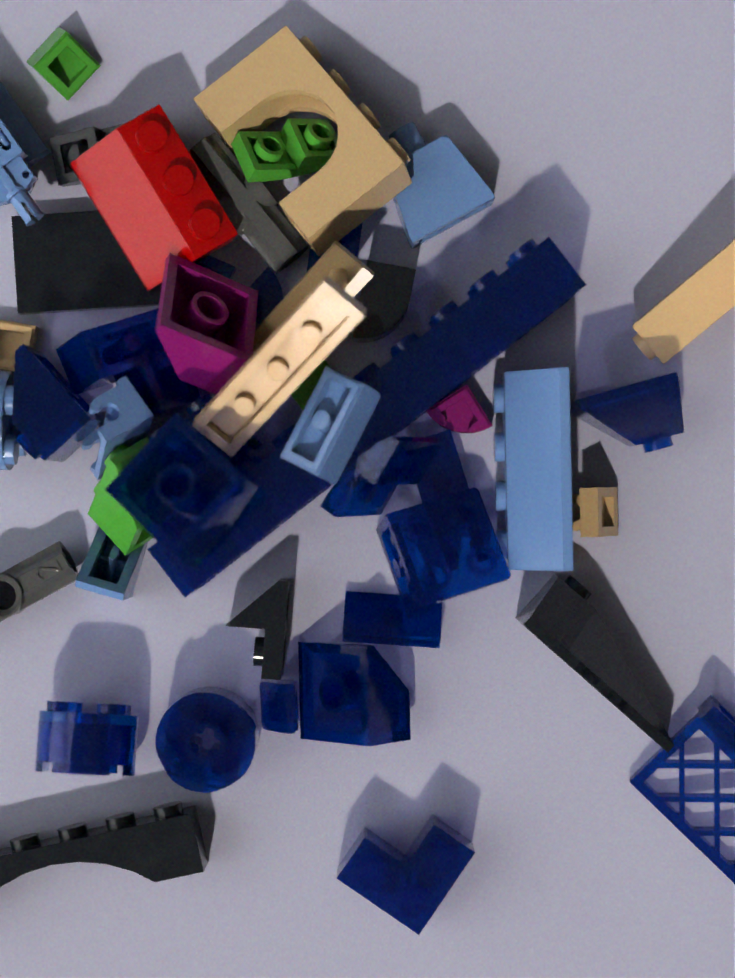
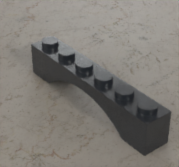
[0,801,208,887]

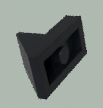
[226,578,291,680]

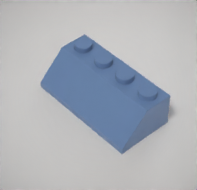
[492,367,573,571]

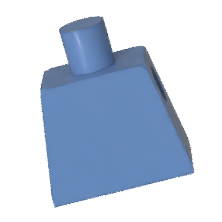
[388,122,495,249]

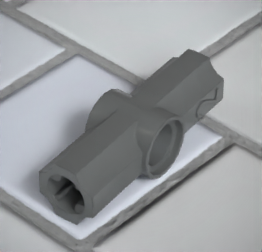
[189,132,308,274]
[0,541,79,622]

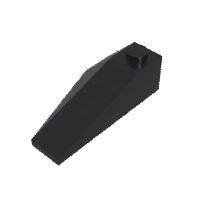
[516,575,674,752]

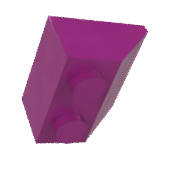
[156,253,259,394]

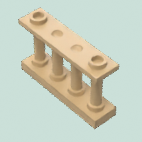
[192,240,374,457]

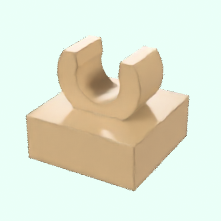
[572,487,618,537]

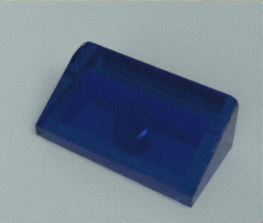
[342,591,442,648]

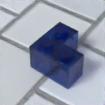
[56,308,201,421]
[337,814,475,935]

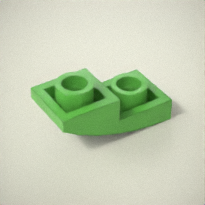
[231,118,338,182]

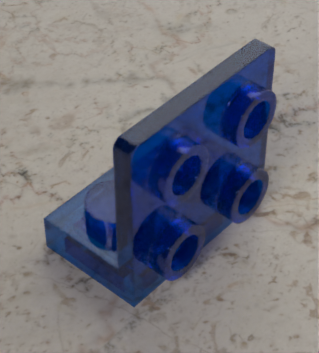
[376,487,511,620]

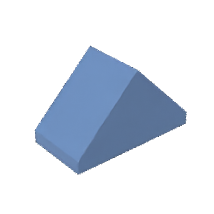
[75,527,148,601]

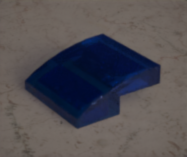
[320,436,442,517]

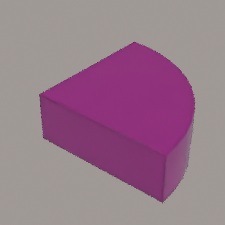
[426,385,493,433]

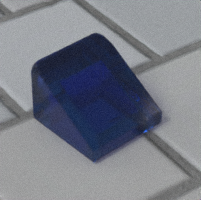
[259,679,299,734]

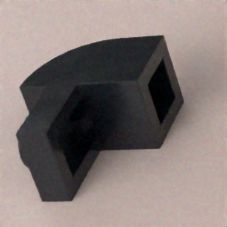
[352,260,416,343]

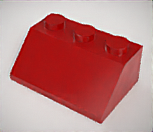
[70,104,238,292]

